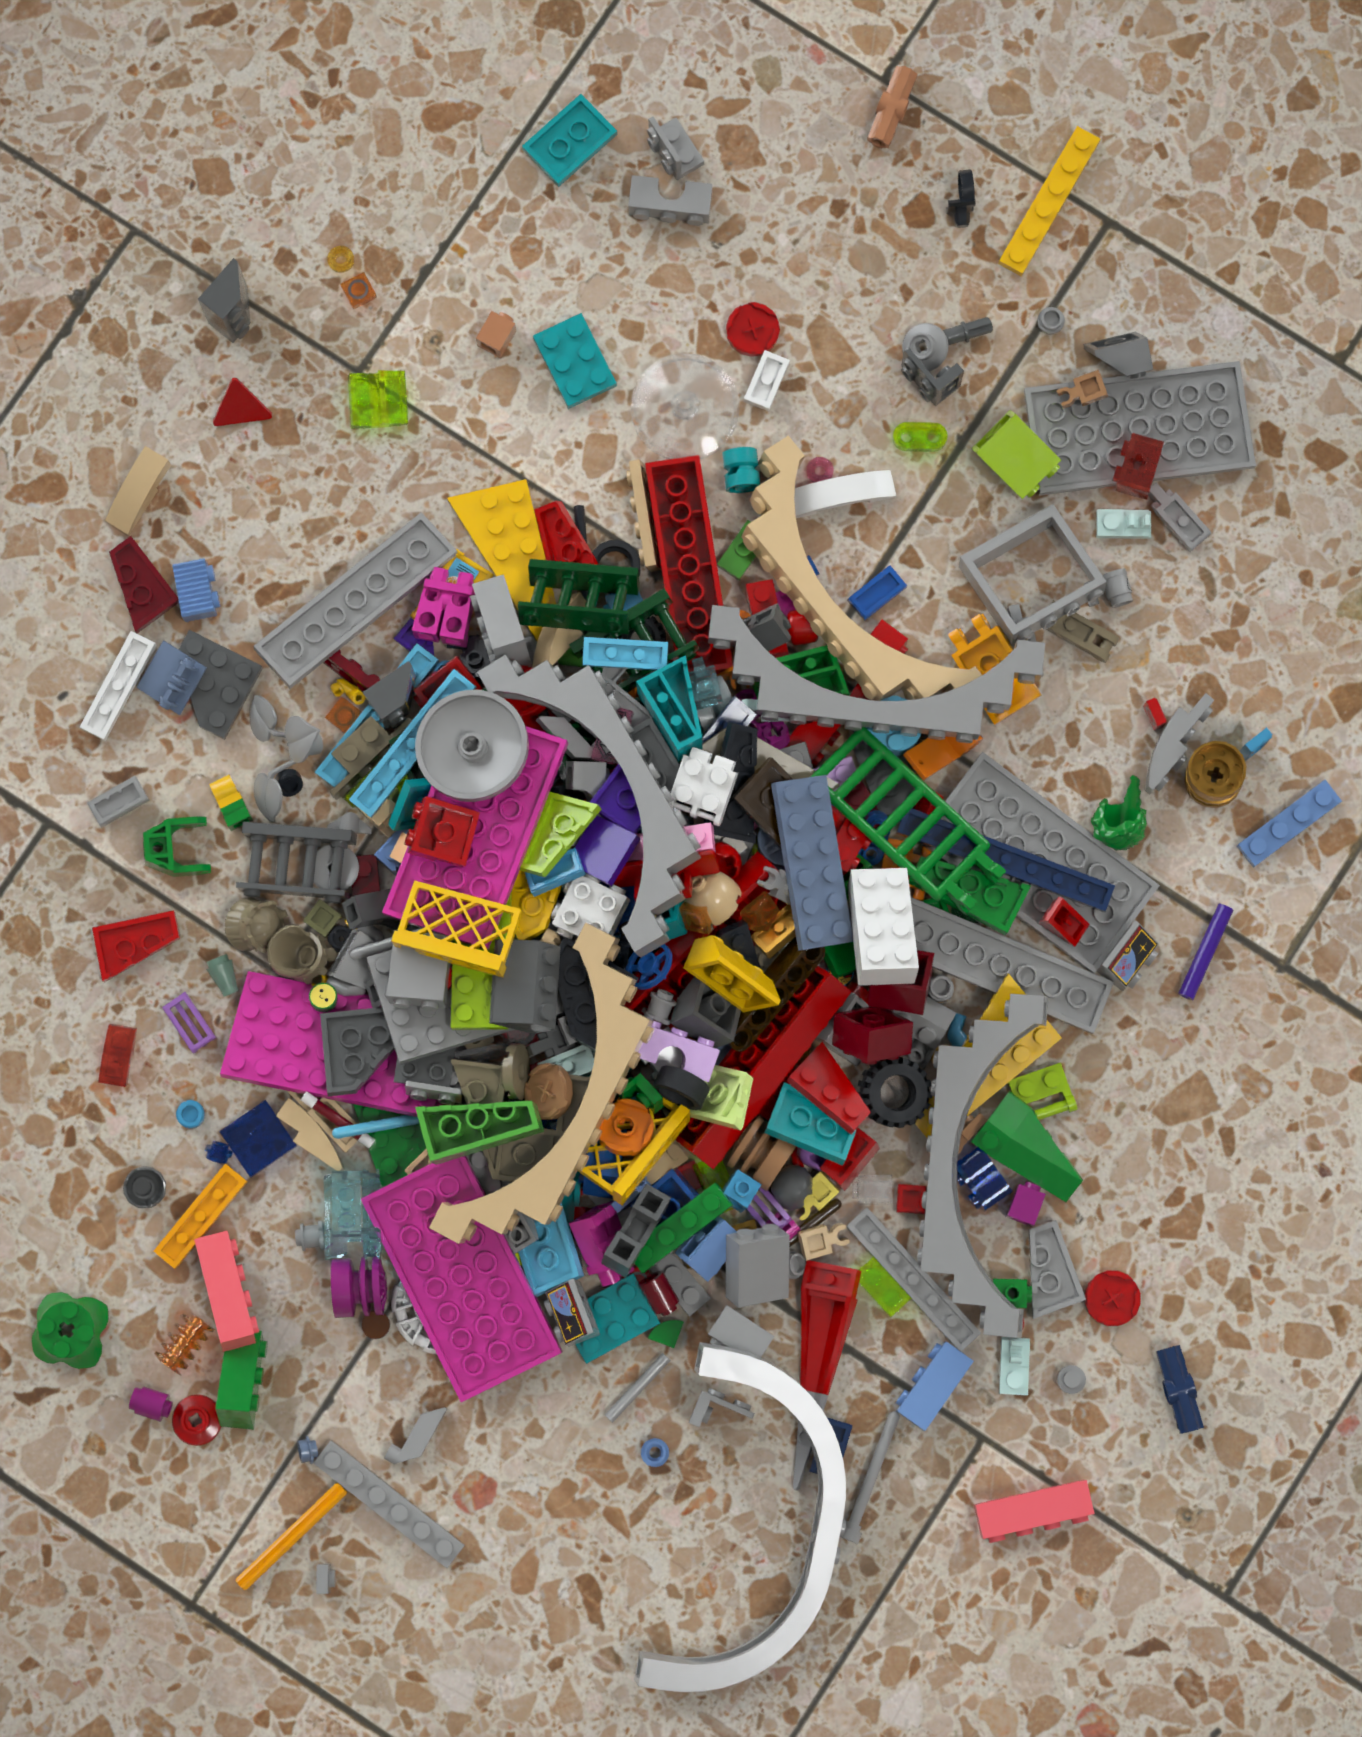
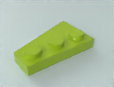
[520,792,602,878]

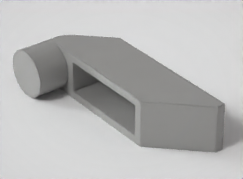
[535,716,605,760]
[384,1407,447,1464]

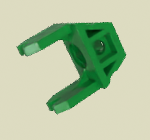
[143,816,211,877]

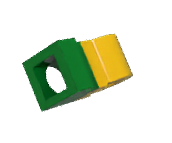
[209,774,253,831]

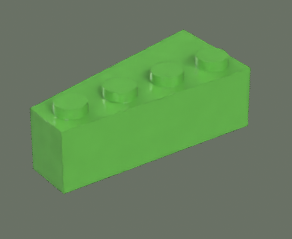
[415,1101,544,1165]

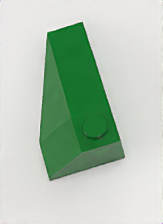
[972,1091,1083,1202]

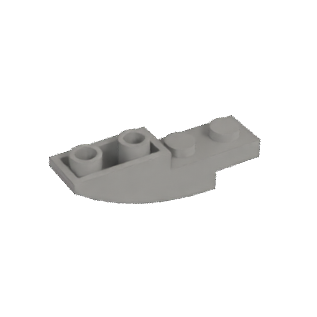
[1145,693,1214,795]
[467,1151,539,1254]

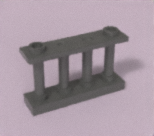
[236,822,357,904]

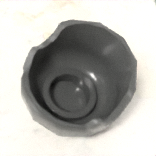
[771,1165,813,1211]
[123,1166,166,1208]

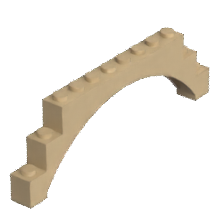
[741,435,982,701]
[429,922,654,1244]

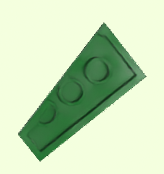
[908,856,1031,935]

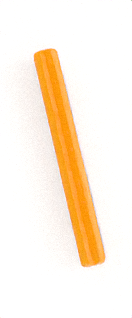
[235,1483,347,1590]

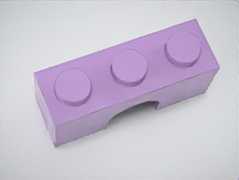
[638,1020,720,1082]

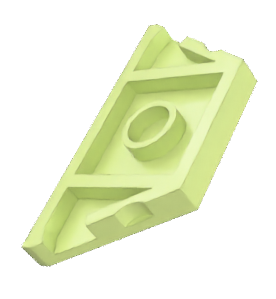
[689,1065,753,1130]

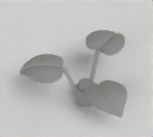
[250,695,323,822]

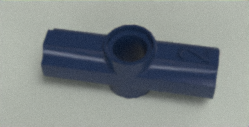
[1156,1345,1204,1434]

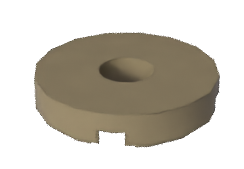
[502,1044,530,1100]

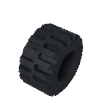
[857,1057,932,1128]

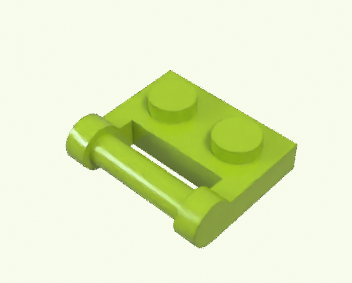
[1008,1062,1078,1120]

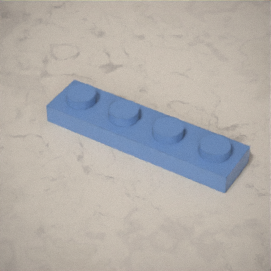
[1237,780,1342,868]

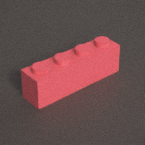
[194,1231,259,1352]
[973,1479,1095,1543]

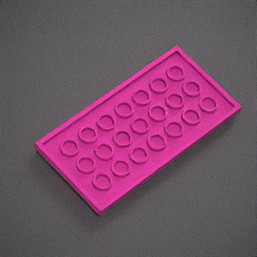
[382,726,569,950]
[220,971,458,1117]
[361,1156,563,1402]

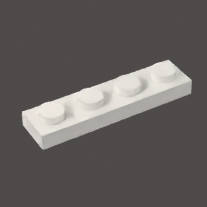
[80,631,156,741]

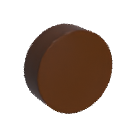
[362,1311,390,1339]

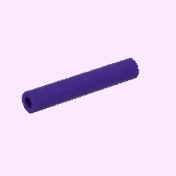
[1178,903,1234,1001]

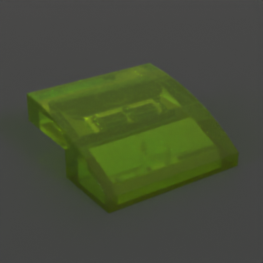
[348,370,408,429]

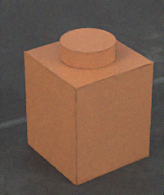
[476,311,516,358]

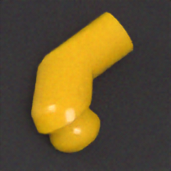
[330,679,365,705]

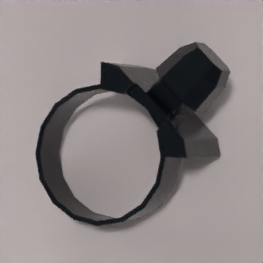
[946,169,976,228]

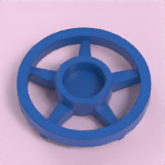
[625,944,672,990]

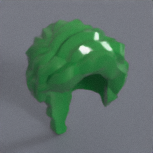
[1091,775,1147,851]

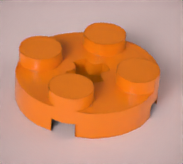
[599,1099,654,1156]

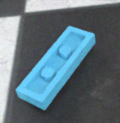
[582,637,668,670]

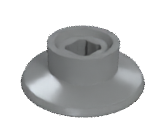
[902,323,949,371]
[314,844,359,890]

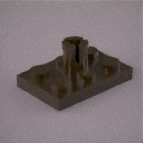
[731,757,793,850]

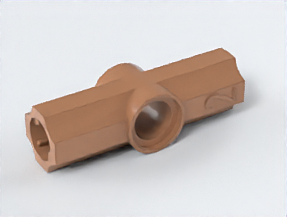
[867,66,918,149]

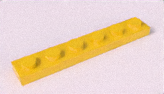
[998,126,1101,277]

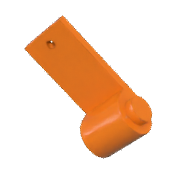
[903,735,983,781]

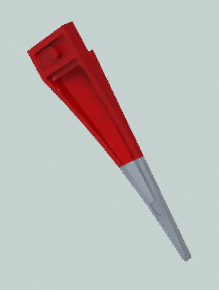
[793,1260,862,1491]

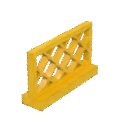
[391,880,522,978]
[578,1098,690,1206]

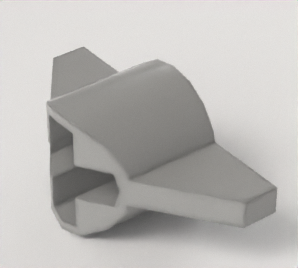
[327,812,372,834]

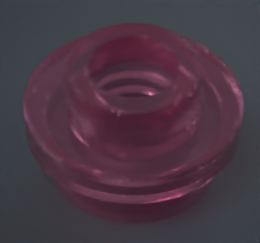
[806,457,834,483]

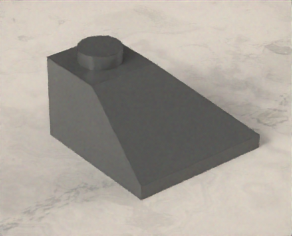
[1083,331,1153,379]

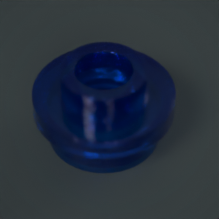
[205,1141,233,1164]

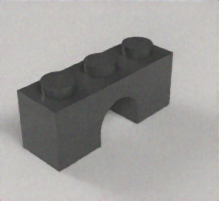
[601,1183,671,1278]

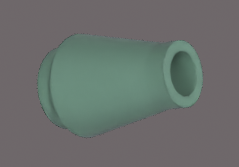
[206,954,239,997]

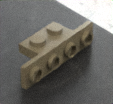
[330,716,413,800]

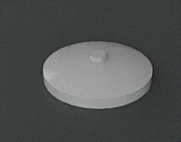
[415,690,529,802]

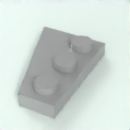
[1029,1220,1086,1319]

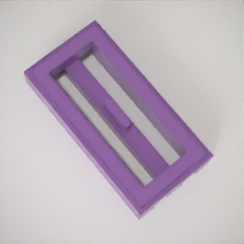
[162,992,217,1054]
[746,1188,792,1229]

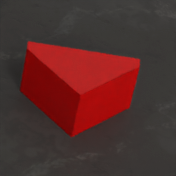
[1038,896,1090,947]

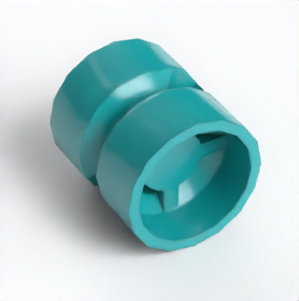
[722,447,760,493]

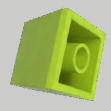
[971,410,1061,499]

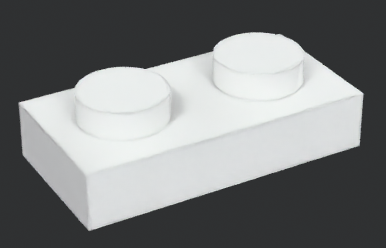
[744,350,790,411]

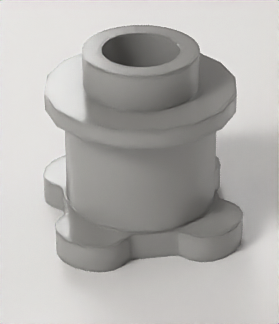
[642,989,677,1025]
[295,1221,326,1251]

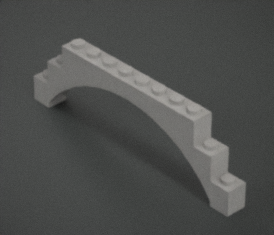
[708,605,1045,743]
[477,654,701,957]
[917,994,1048,1338]

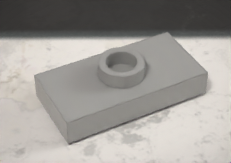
[87,776,150,828]

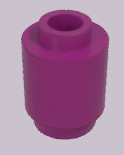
[129,1387,173,1422]

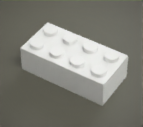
[847,868,919,985]

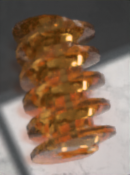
[154,1313,215,1376]

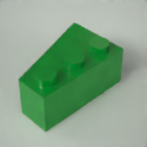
[752,645,850,699]
[215,1331,268,1430]

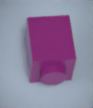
[1006,1181,1046,1227]

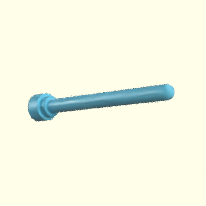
[332,1115,420,1139]

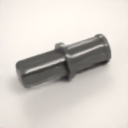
[943,317,993,346]

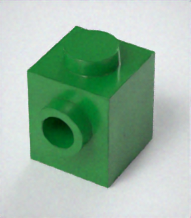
[991,1279,1032,1309]

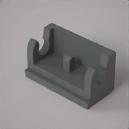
[732,603,791,651]

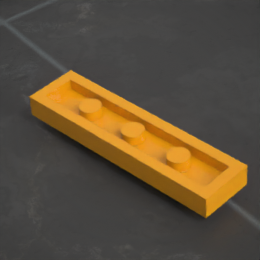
[153,1164,248,1269]

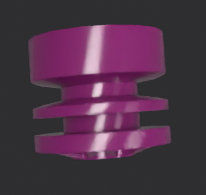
[331,1256,387,1318]

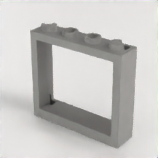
[959,504,1107,645]

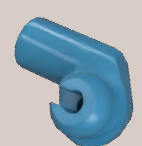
[947,1013,967,1047]

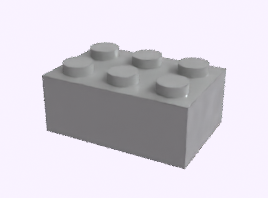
[470,574,532,667]

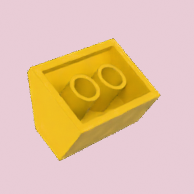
[683,935,781,1012]

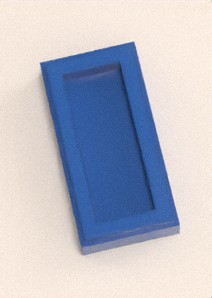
[847,565,907,621]

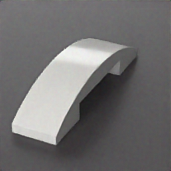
[794,470,896,518]

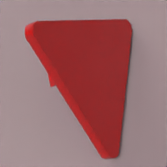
[213,378,272,426]

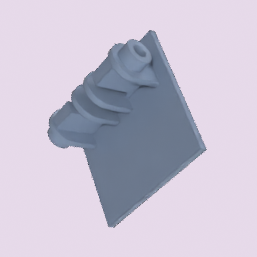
[137,640,207,715]

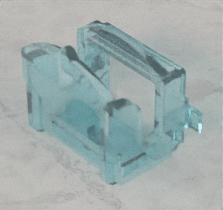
[323,1169,382,1260]

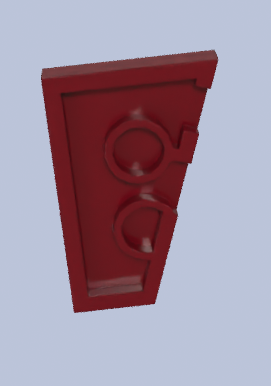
[109,536,179,634]

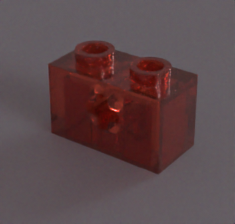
[1112,433,1164,500]

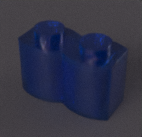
[957,1147,1013,1212]

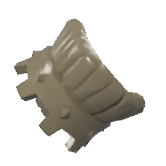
[224,897,288,953]
[267,924,338,985]

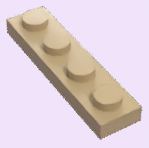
[626,459,661,572]

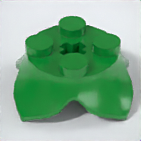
[32,1292,109,1369]

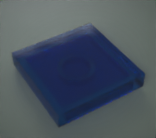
[219,1100,297,1178]

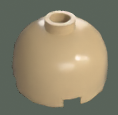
[684,872,741,927]

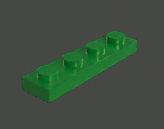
[635,1182,733,1273]

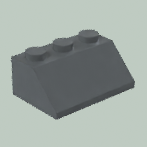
[198,258,251,343]
[489,939,561,1034]

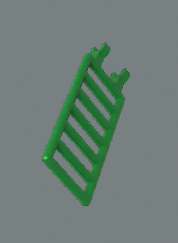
[810,727,1006,915]

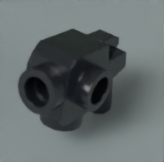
[447,635,491,684]

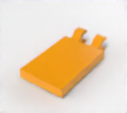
[948,614,1042,725]

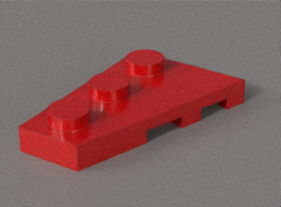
[534,501,599,565]
[92,910,180,983]
[786,1041,871,1135]

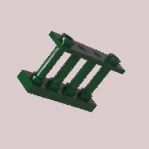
[518,559,640,634]
[569,588,700,692]

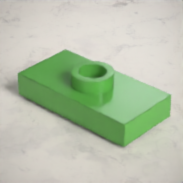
[717,520,756,581]

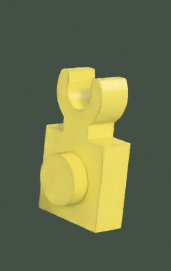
[799,1171,840,1221]

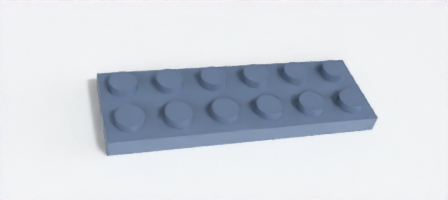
[771,775,853,951]

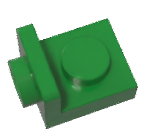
[619,1073,663,1114]

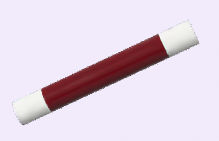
[300,1091,375,1148]

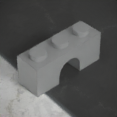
[628,175,712,226]
[565,761,610,846]

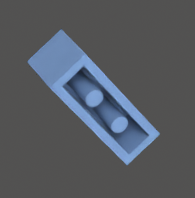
[895,1341,974,1431]

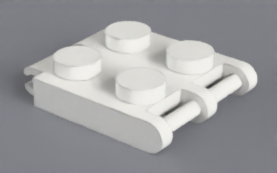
[670,747,738,826]

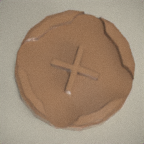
[524,1063,573,1120]

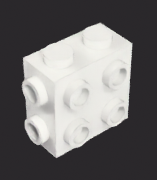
[551,873,630,940]

